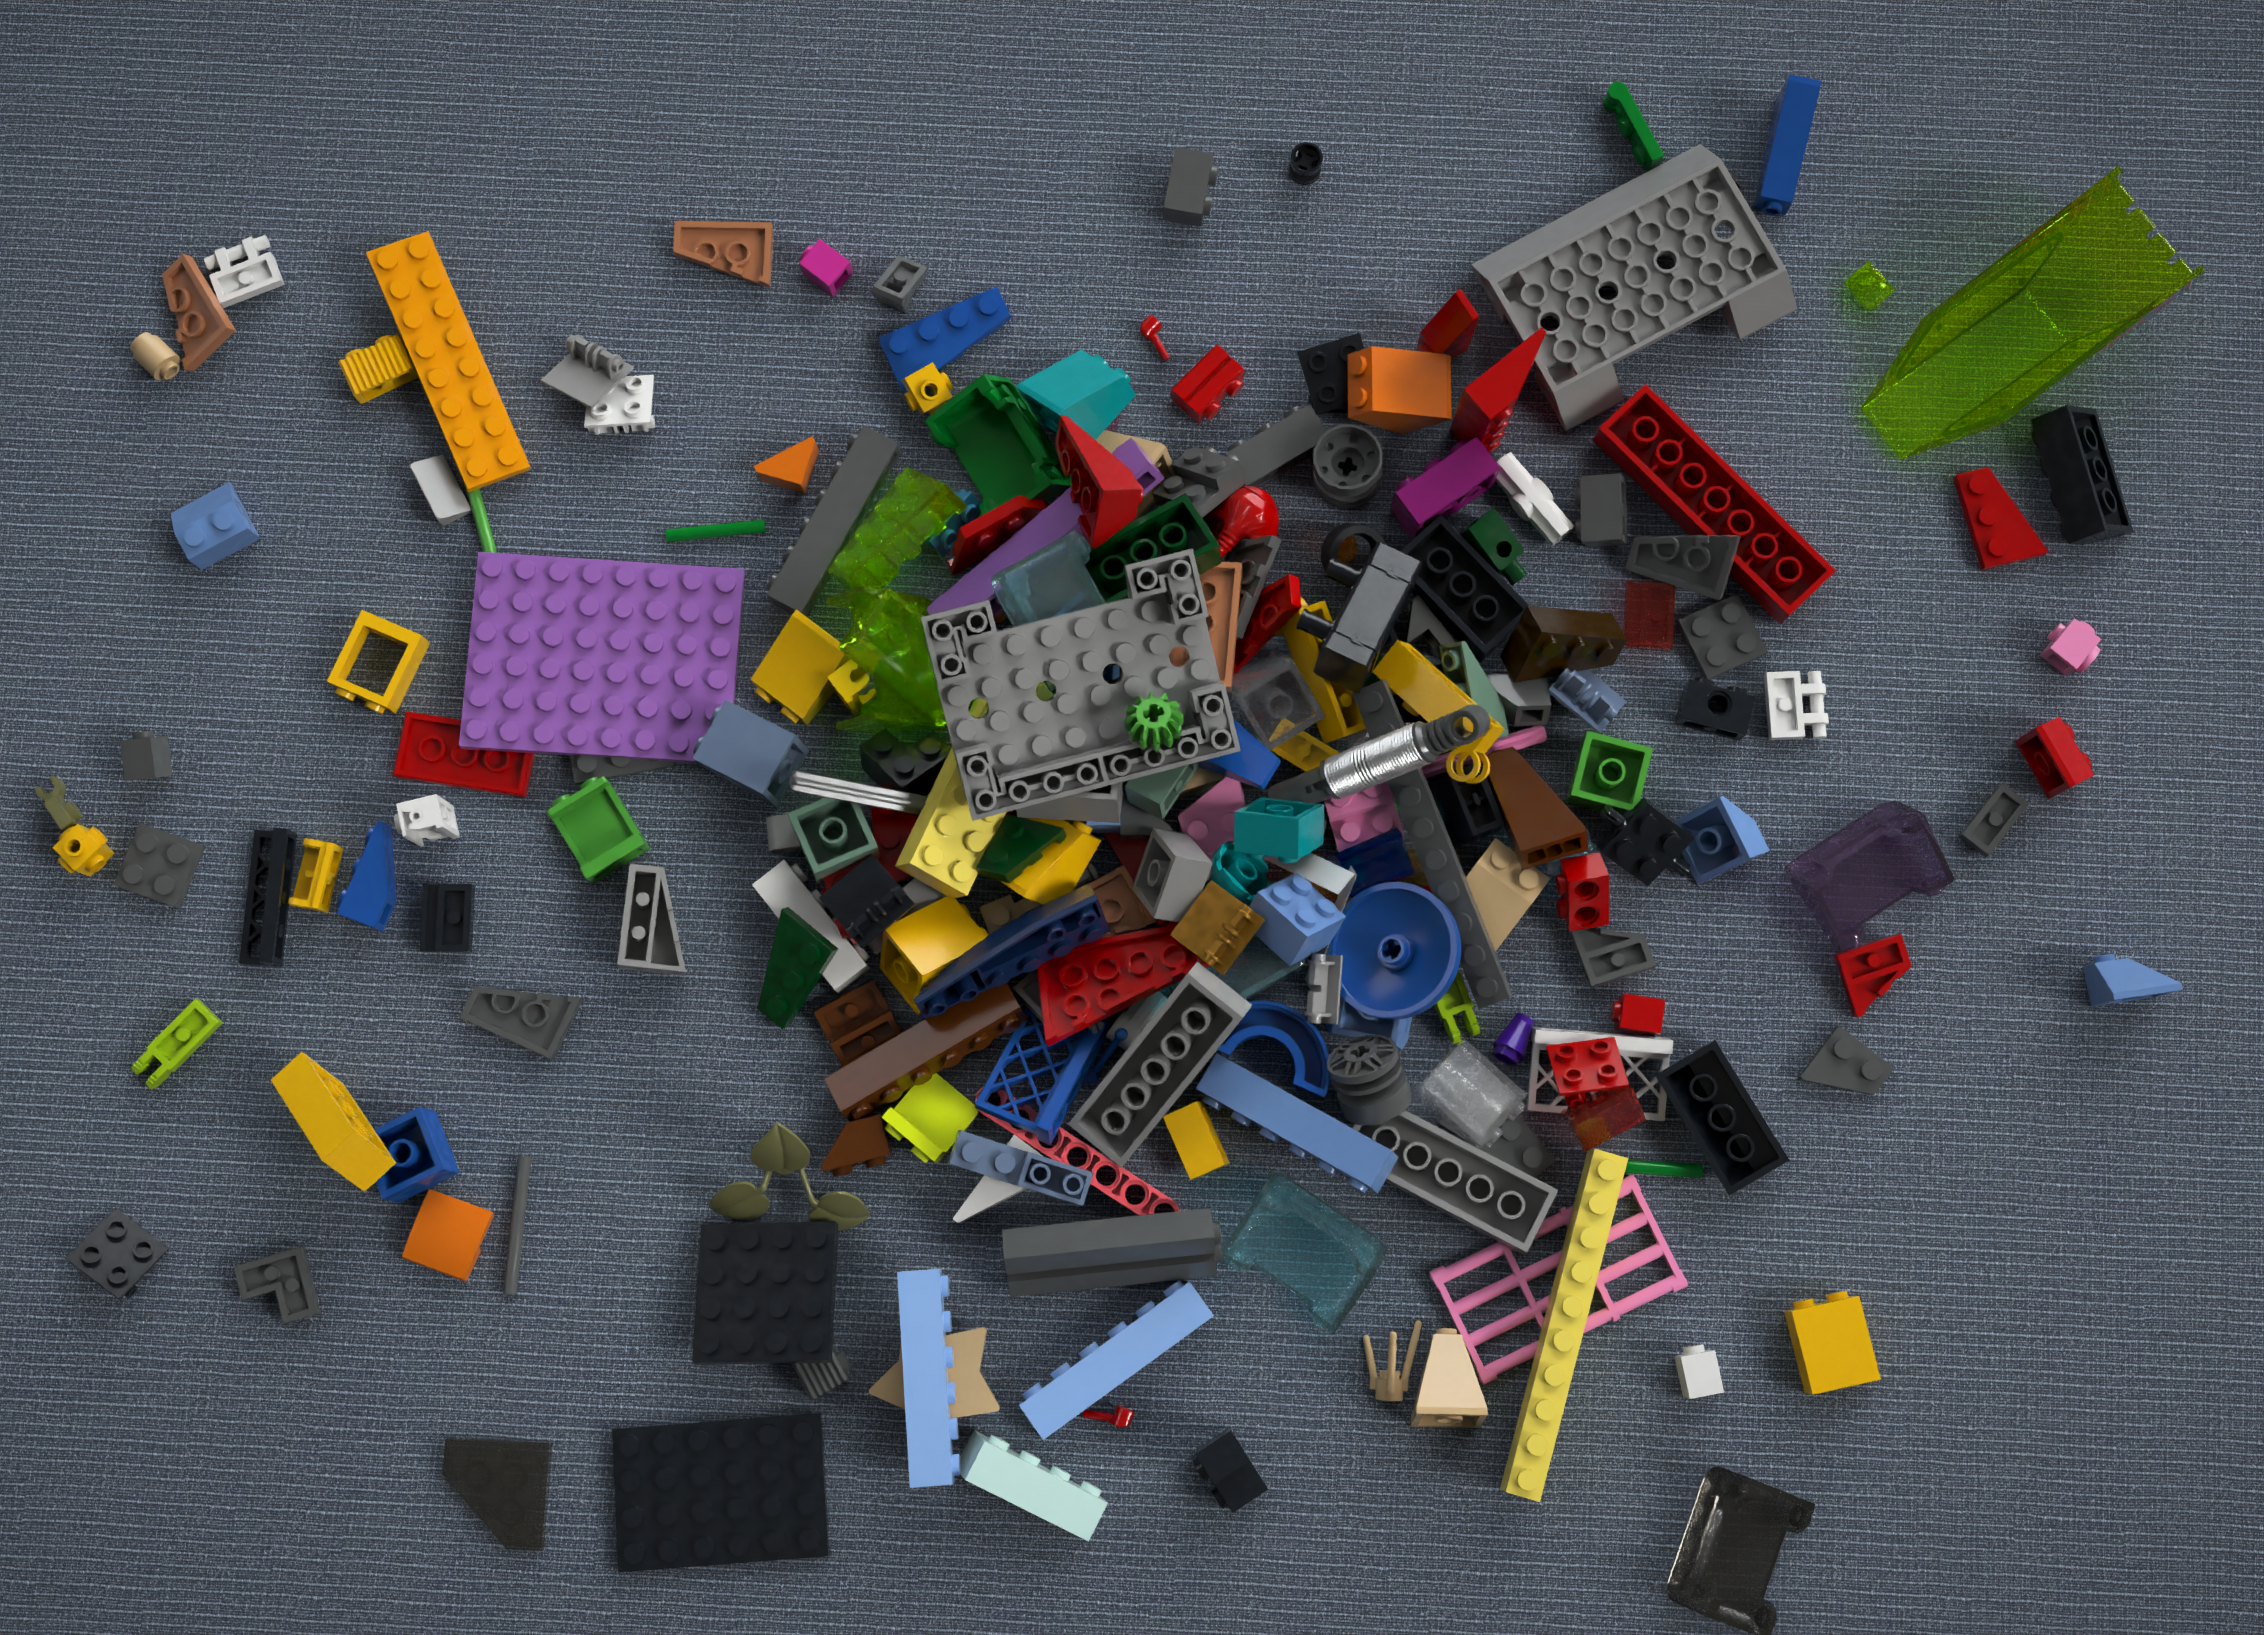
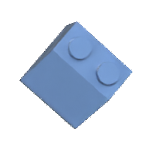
[171,482,260,570]

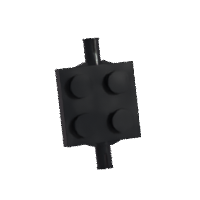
[1597,797,1695,886]

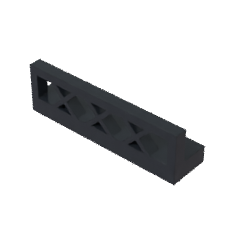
[239,828,297,967]

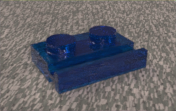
[1336,827,1415,898]

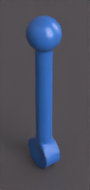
[1085,1028,1128,1084]

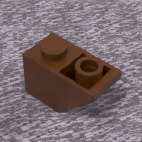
[821,1114,893,1177]

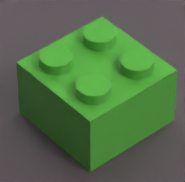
[1565,731,1653,815]

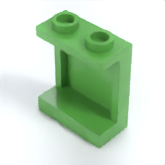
[546,776,651,884]

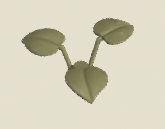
[709,1121,871,1231]

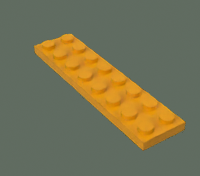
[366,231,530,493]

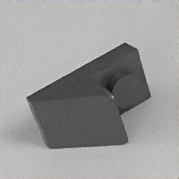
[872,255,928,314]
[1405,595,1456,657]

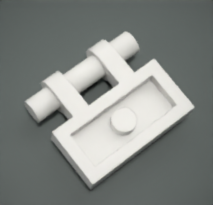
[204,235,285,308]
[1764,671,1829,740]

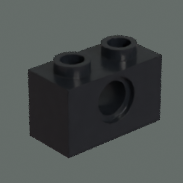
[1675,678,1755,741]

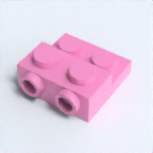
[1324,780,1405,857]

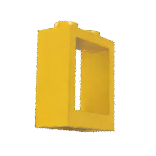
[327,610,430,715]

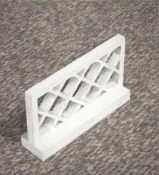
[1527,1027,1673,1121]

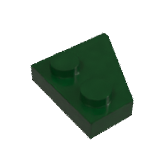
[976,814,1067,883]

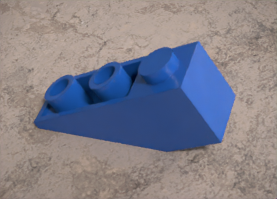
[337,820,397,932]

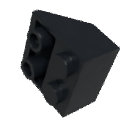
[1428,764,1505,848]

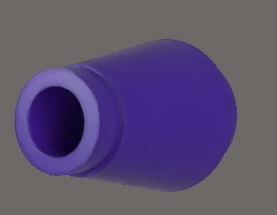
[1492,1013,1534,1066]

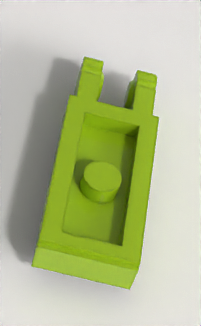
[1434,969,1480,1044]
[131,999,223,1090]

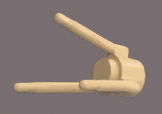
[1363,1320,1422,1401]

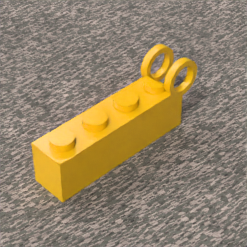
[1275,596,1366,744]
[1372,640,1505,784]

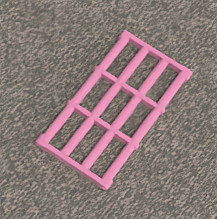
[1429,1174,1688,1385]

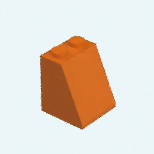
[1347,346,1452,434]

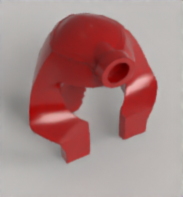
[1202,486,1279,559]

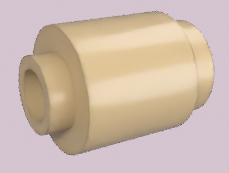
[130,332,181,380]

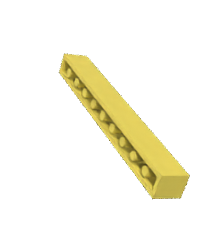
[1500,1149,1628,1502]

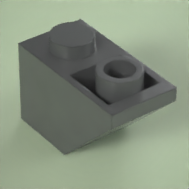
[1486,673,1551,726]

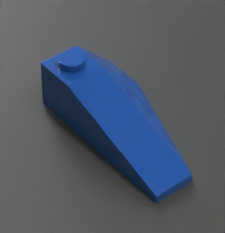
[1197,719,1281,790]

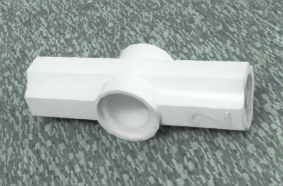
[1495,452,1575,546]

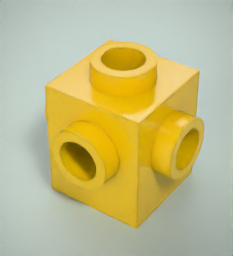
[901,362,953,415]
[52,824,115,877]

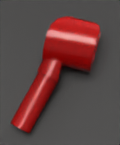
[1140,315,1170,362]
[1083,1405,1135,1428]

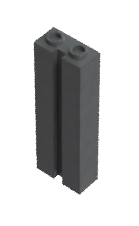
[1002,1208,1223,1297]

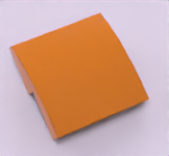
[402,1189,494,1282]

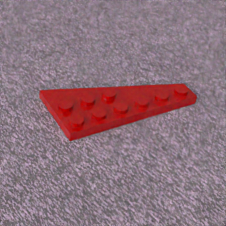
[1037,924,1210,1047]

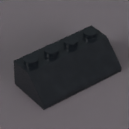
[2031,405,2134,545]
[1655,1040,1790,1195]

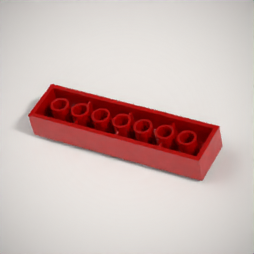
[1593,384,1836,625]

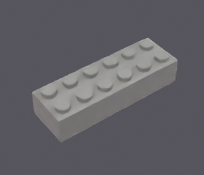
[1068,961,1252,1167]
[1352,1110,1558,1255]

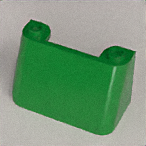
[925,374,1071,517]

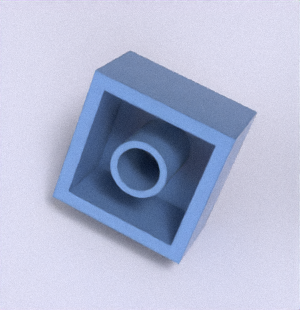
[1249,873,1346,966]

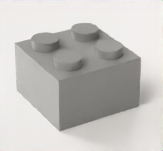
[1132,828,1212,922]

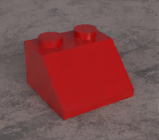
[2015,717,2094,799]

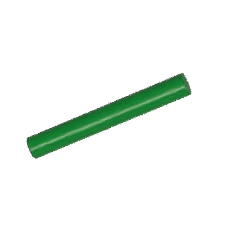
[665,519,766,543]
[1625,1160,1703,1178]

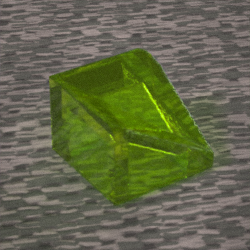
[1844,260,1896,311]

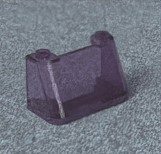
[1785,801,1955,952]

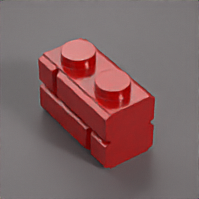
[1171,344,1245,424]

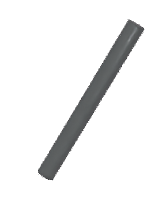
[503,1155,532,1295]

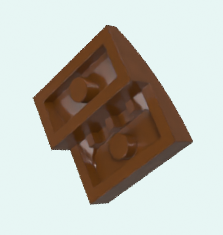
[813,978,902,1067]

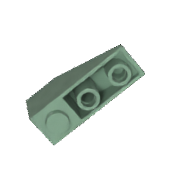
[1439,641,1509,738]

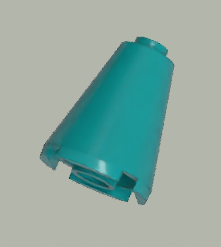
[1203,841,1273,907]

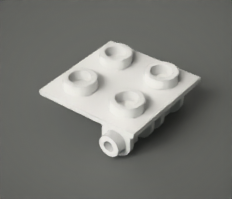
[584,375,655,435]

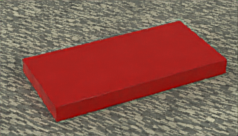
[393,711,535,798]

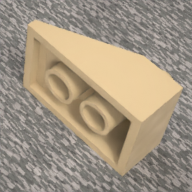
[1466,838,1551,952]

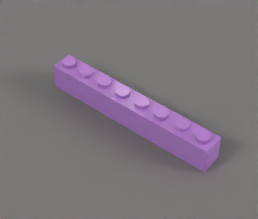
[926,438,1164,619]

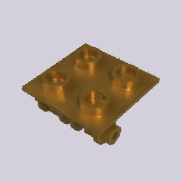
[1170,880,1265,975]

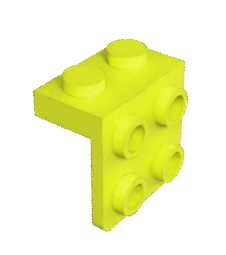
[882,1073,979,1164]

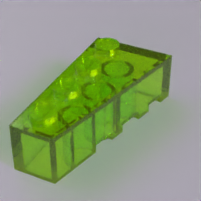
[828,466,967,602]

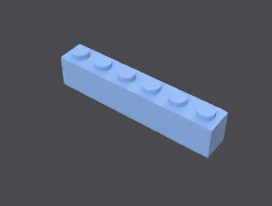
[897,1269,961,1488]
[1019,1280,1214,1440]

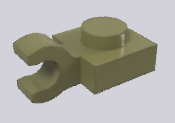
[35,776,84,831]

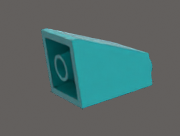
[1016,350,1136,440]

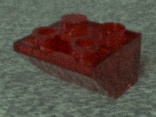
[1561,1085,1646,1152]

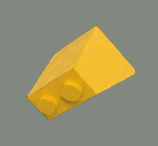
[750,609,853,726]
[1001,818,1101,905]
[880,896,989,1015]

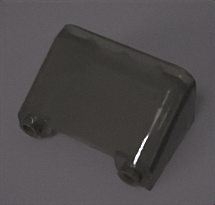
[1667,1466,1816,1635]

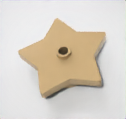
[869,1327,1000,1418]

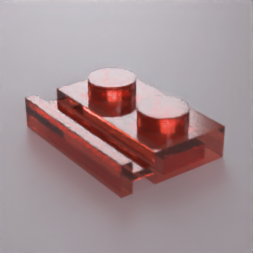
[1623,581,1676,652]

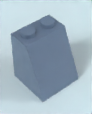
[692,700,809,808]

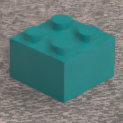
[1234,797,1324,863]

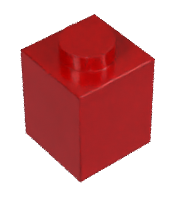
[1611,993,1665,1037]

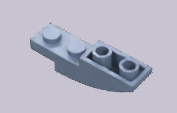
[948,1130,1093,1206]

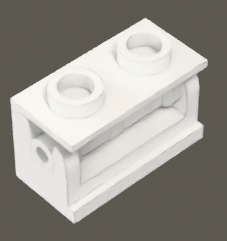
[394,794,460,847]

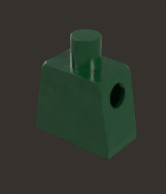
[1459,508,1528,586]

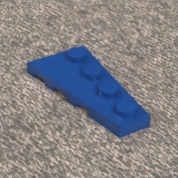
[878,287,1011,395]

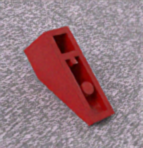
[1417,289,1479,360]

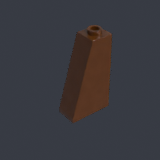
[1481,747,1588,870]

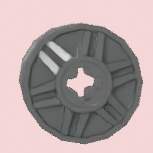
[1313,424,1383,509]
[1327,1035,1412,1125]

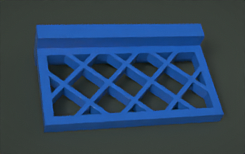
[975,1007,1110,1145]

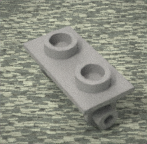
[1304,953,1343,1024]

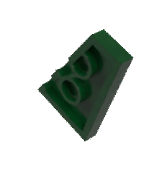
[757,907,839,1029]

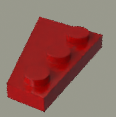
[1953,467,2049,571]

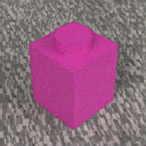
[799,239,853,297]

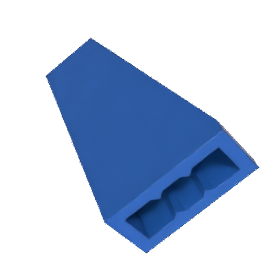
[1753,74,1822,216]

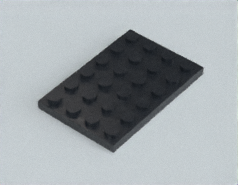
[612,1413,830,1573]

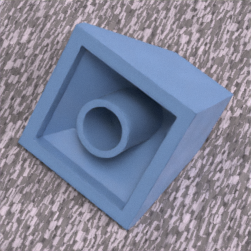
[1675,796,1770,885]
[2083,954,2183,1007]

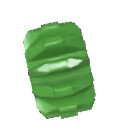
[1124,691,1184,752]

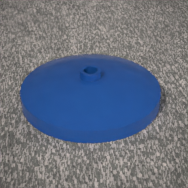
[1326,882,1461,1020]

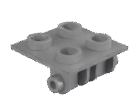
[541,334,634,409]

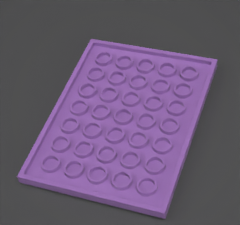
[459,552,745,764]

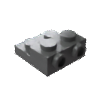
[1152,446,1246,517]

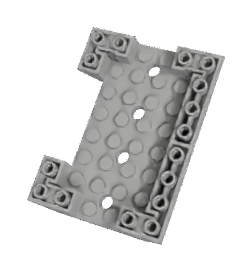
[1471,144,1797,432]
[920,548,1241,821]

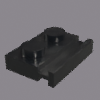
[420,884,475,953]

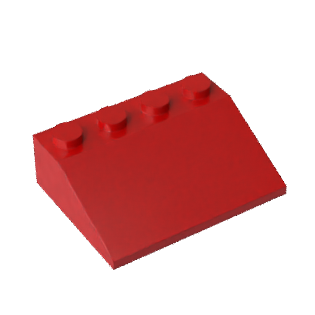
[1449,327,1546,454]

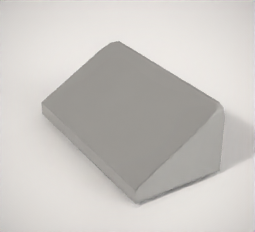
[409,455,472,526]

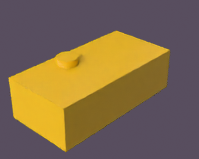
[271,1052,396,1192]

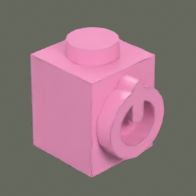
[2040,618,2101,676]

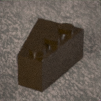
[1500,605,1627,683]

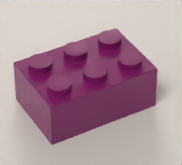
[1390,437,1500,540]

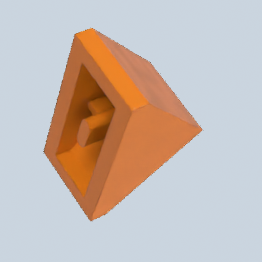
[754,436,819,494]

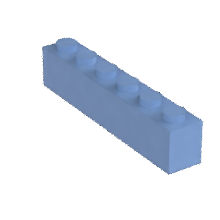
[1196,1053,1399,1194]

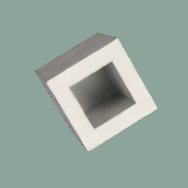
[1674,1344,1724,1399]

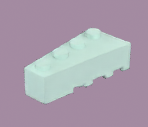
[960,1430,1108,1542]

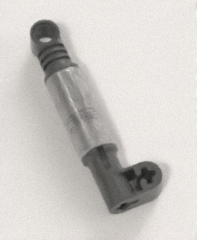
[1268,704,1490,832]

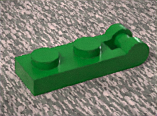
[1603,81,1664,172]

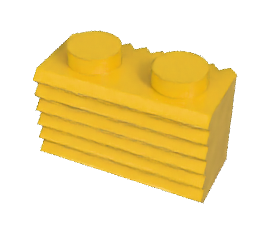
[338,334,419,404]

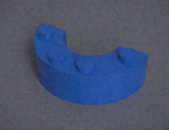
[1215,1000,1330,1100]

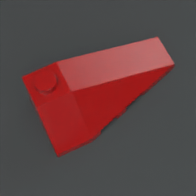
[1055,416,1143,548]

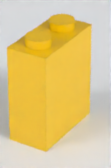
[1784,1291,1881,1395]

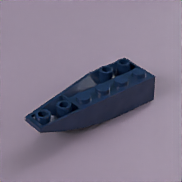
[914,884,1110,1019]

